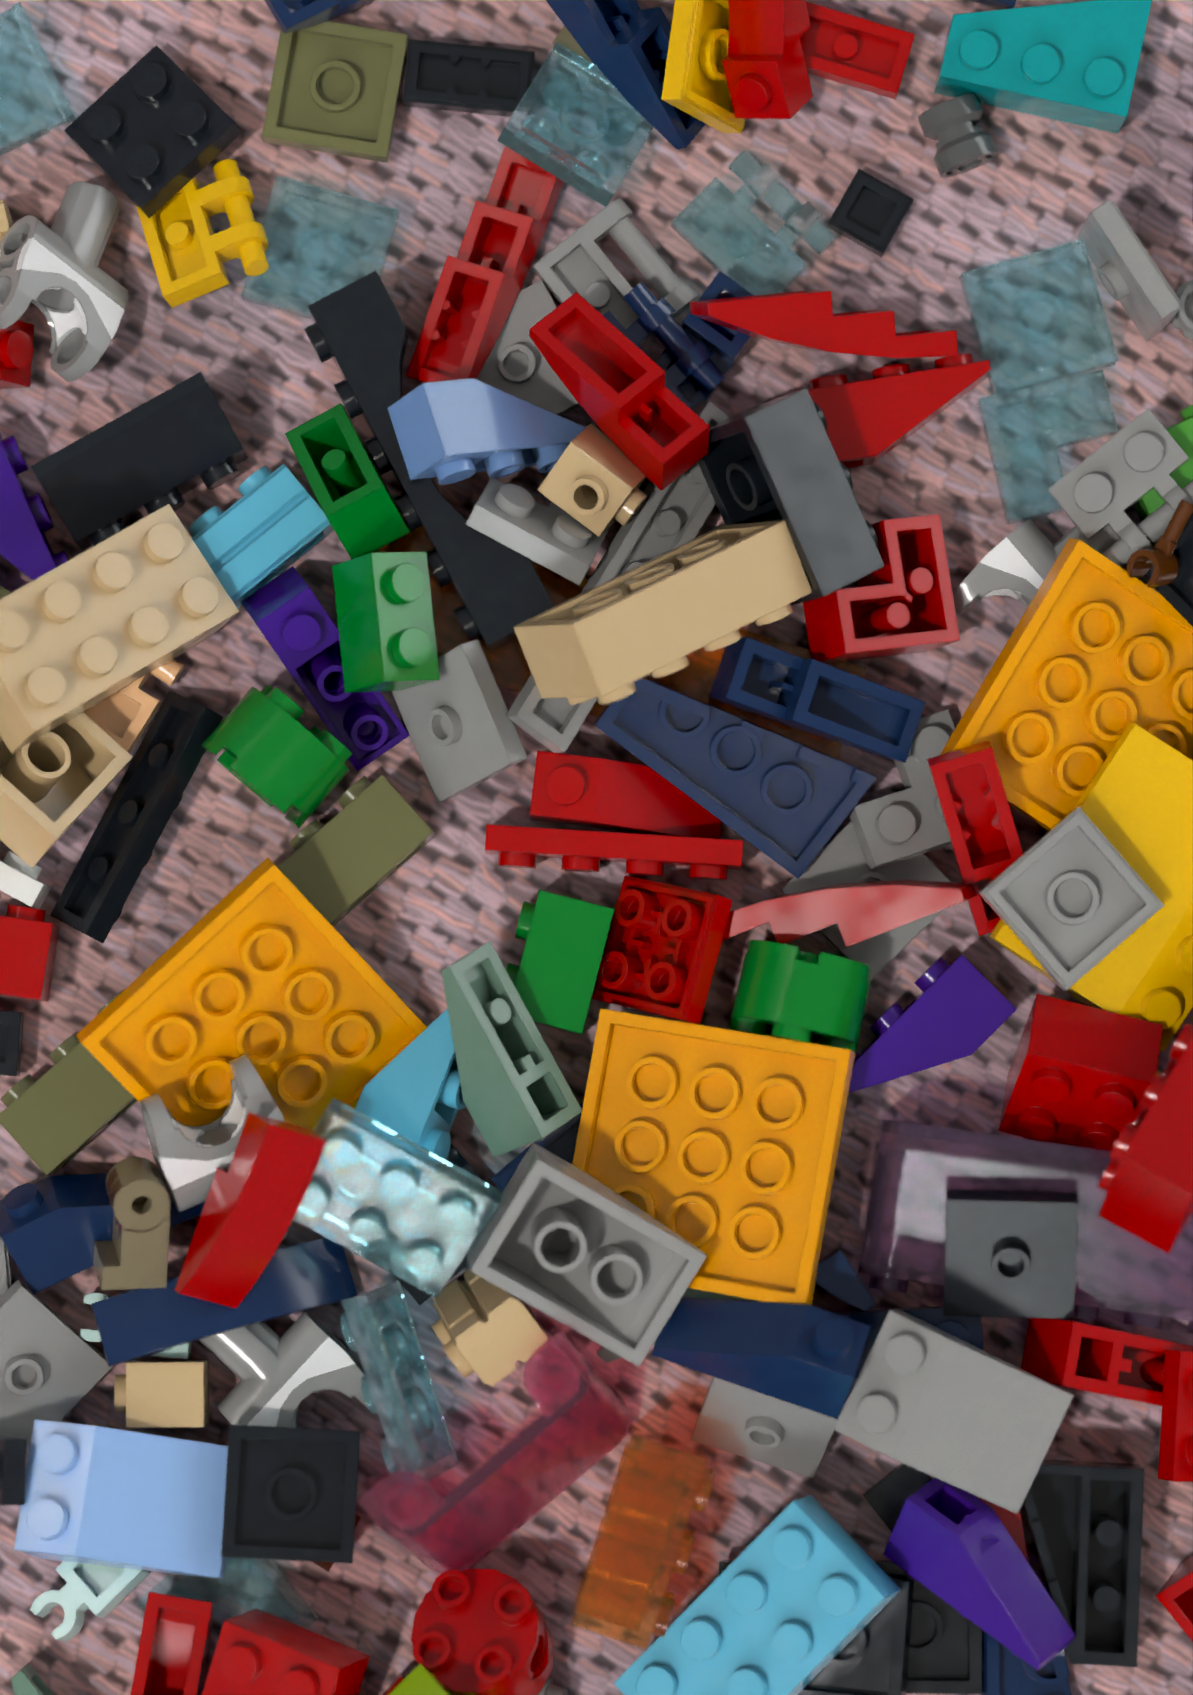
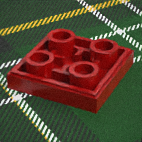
[592,875,733,1025]

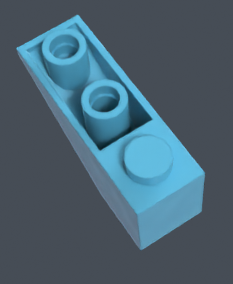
[340,1008,466,1186]

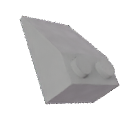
[466,1143,707,1367]
[834,1309,1074,1514]

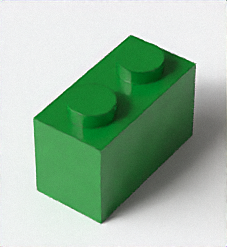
[285,403,410,559]
[332,552,440,693]
[506,890,614,1035]

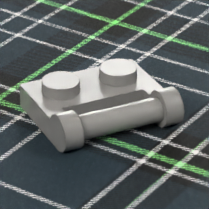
[533,198,701,345]

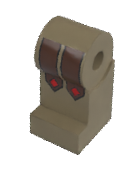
[93,1157,170,1290]

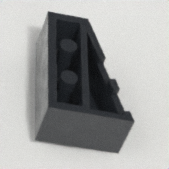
[1023,1459,1144,1667]

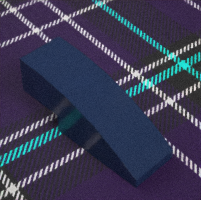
[709,637,926,763]

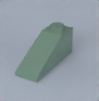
[441,941,582,1158]

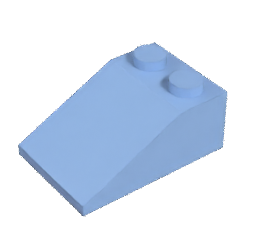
[14,1419,228,1579]

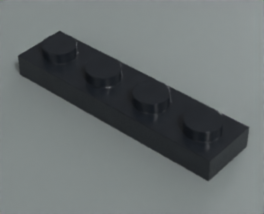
[50,690,223,943]

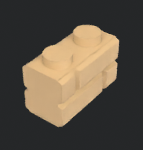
[431,1269,548,1387]

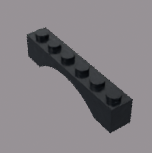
[304,271,554,653]

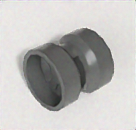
[918,94,999,178]

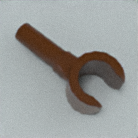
[1127,499,1193,587]

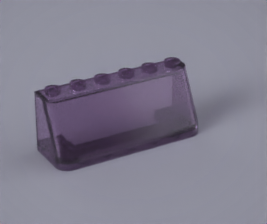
[856,1119,1193,1334]

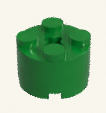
[202,684,352,829]
[728,940,872,1052]

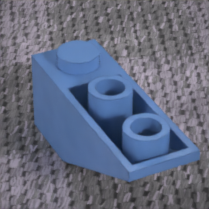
[387,378,586,485]

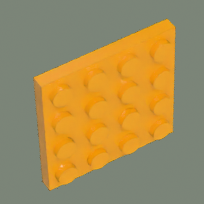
[940,538,1193,831]
[76,857,427,1141]
[572,1008,855,1305]

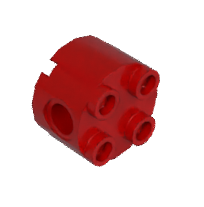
[411,1568,555,1695]

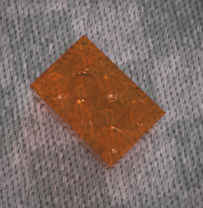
[571,1427,715,1649]

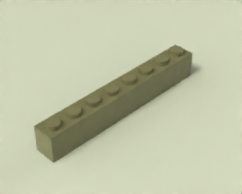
[0,775,435,1176]

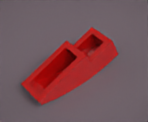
[529,292,710,491]
[175,1112,326,1308]
[131,1591,214,1695]

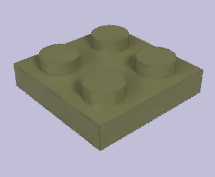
[262,21,409,163]

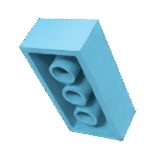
[614,1495,901,1695]

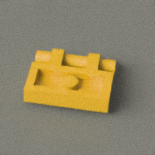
[136,159,269,308]

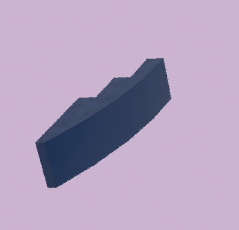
[546,0,706,149]

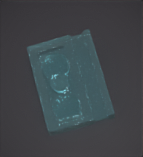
[0,2,76,156]

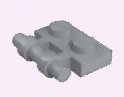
[1048,408,1193,569]

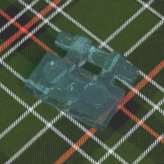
[671,149,836,295]

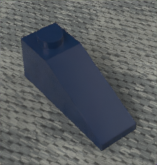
[0,1173,205,1294]
[651,1297,870,1420]

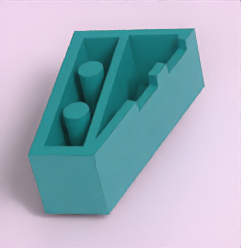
[934,0,1152,134]

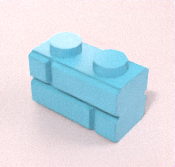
[188,464,334,609]

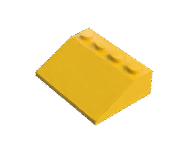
[989,722,1193,1052]

